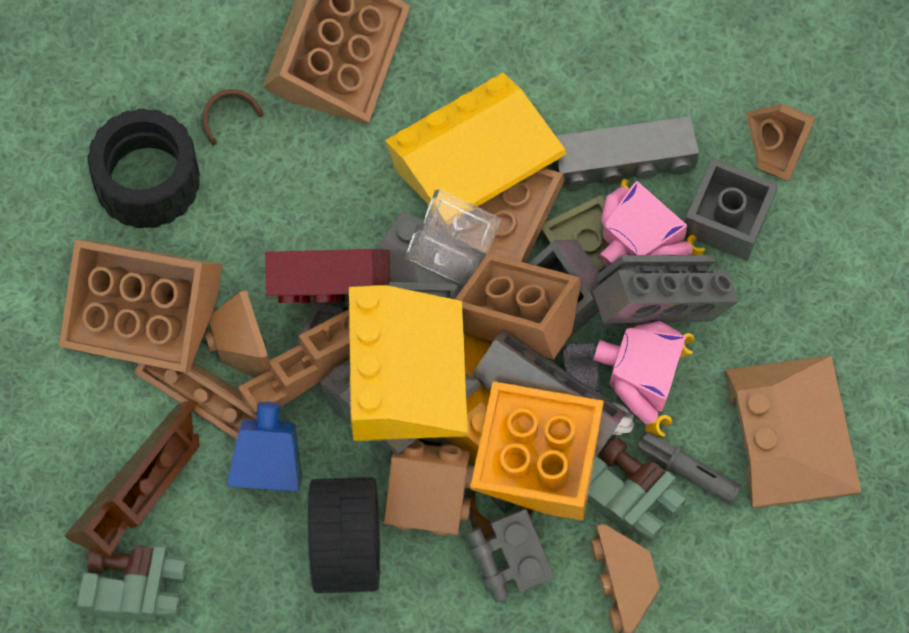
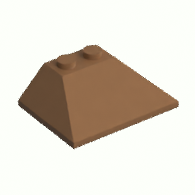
[724,355,862,509]

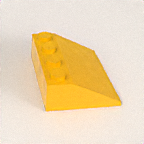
[385,73,566,224]
[349,285,468,441]

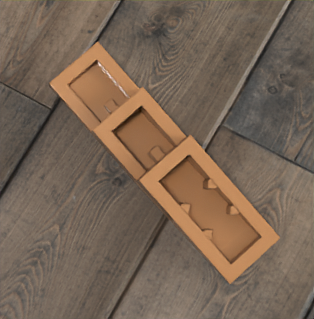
[238,310,350,419]

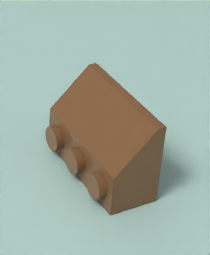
[455,253,581,359]

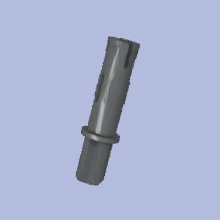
[637,432,742,505]

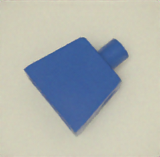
[227,402,302,491]

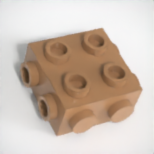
[384,440,475,535]

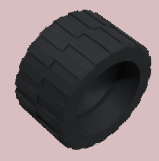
[87,108,200,229]
[308,477,380,594]

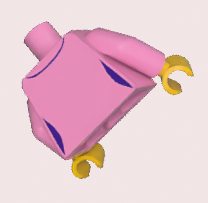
[599,179,706,267]
[593,321,694,437]

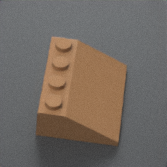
[263,0,410,124]
[59,239,223,373]

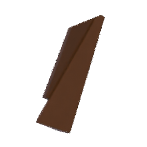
[65,399,200,557]

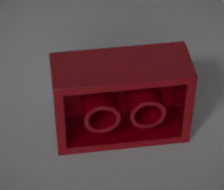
[265,249,391,303]

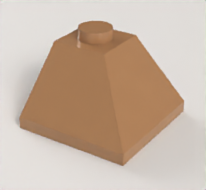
[204,290,270,378]

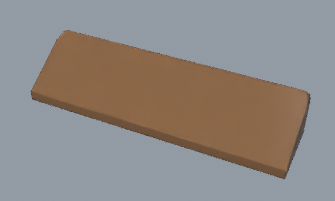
[134,361,257,440]

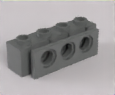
[592,255,739,324]

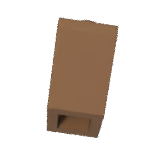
[590,524,660,633]

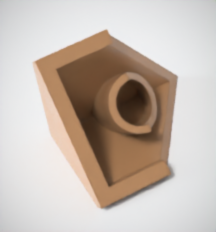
[746,103,816,181]

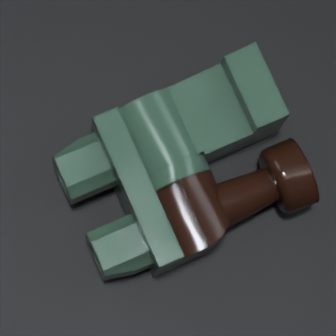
[587,436,687,542]
[77,546,188,623]

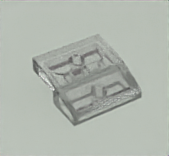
[405,189,502,286]

